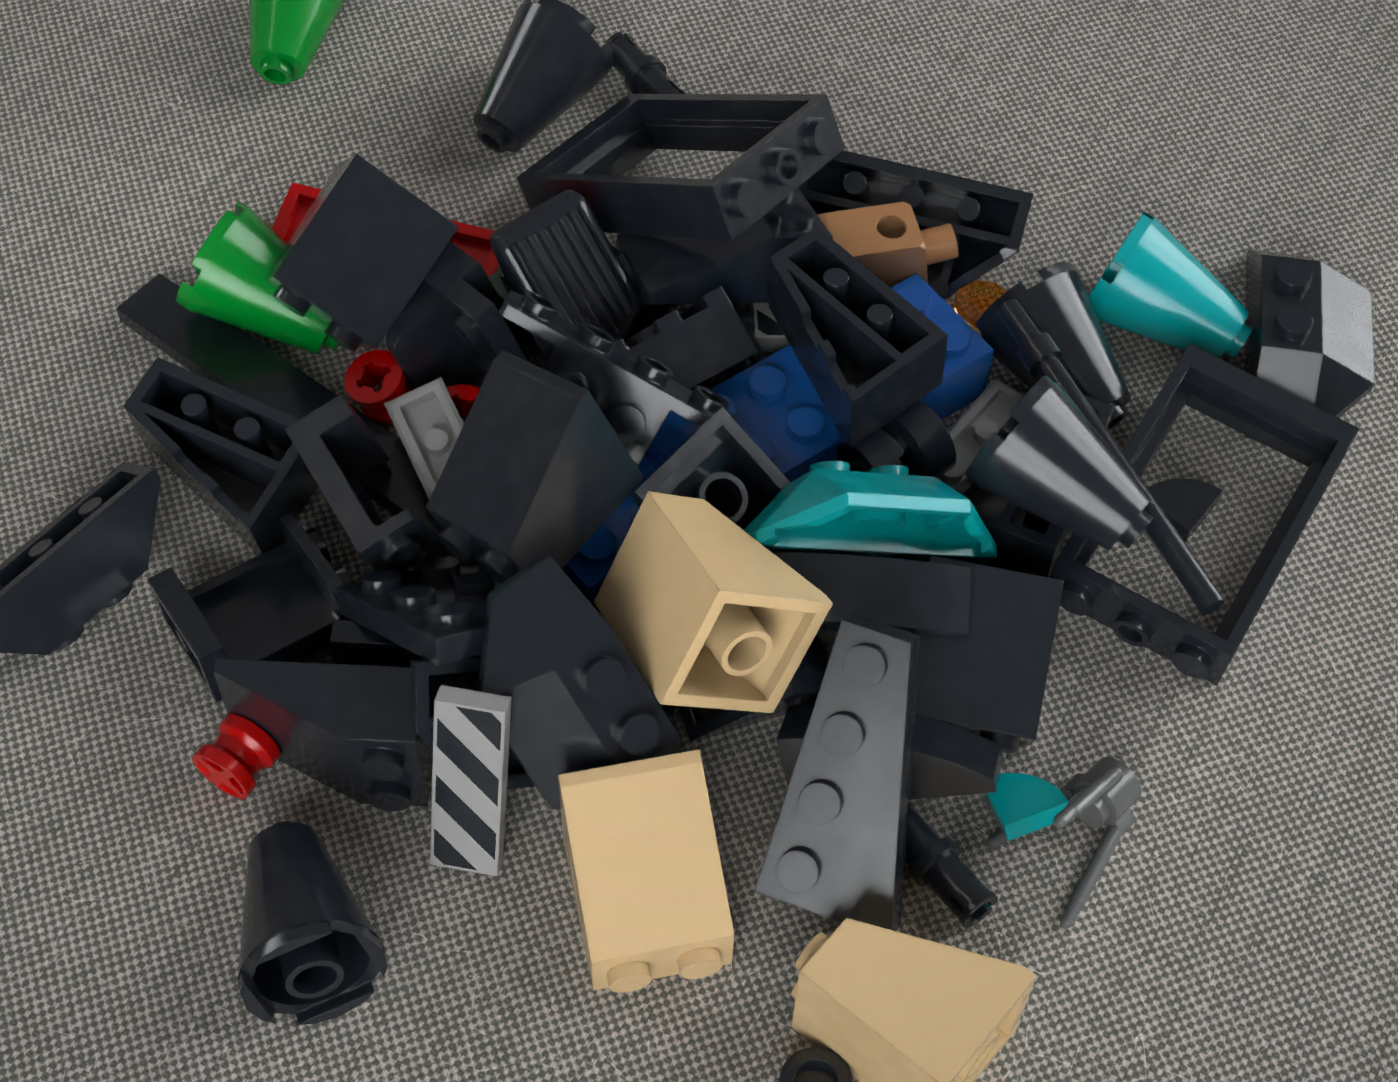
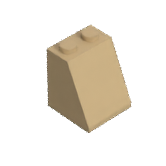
[594,491,833,713]
[558,749,735,993]
[791,918,1037,1082]

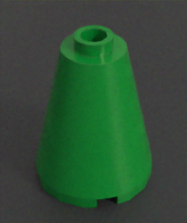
[249,0,345,85]
[176,201,340,355]

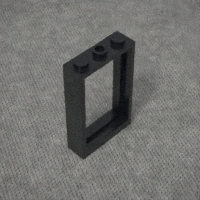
[516,94,845,241]
[1049,344,1360,686]

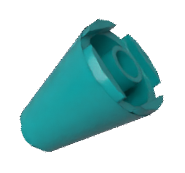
[1088,211,1253,359]

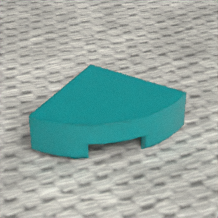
[983,773,1069,841]

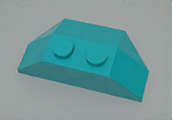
[744,461,997,565]

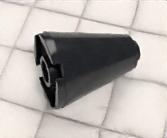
[473,0,615,153]
[975,262,1131,430]
[964,375,1153,551]
[238,821,388,1025]

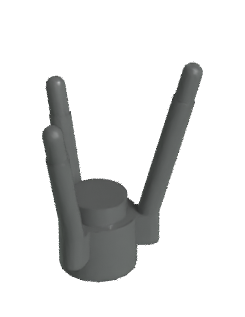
[987,757,1142,928]

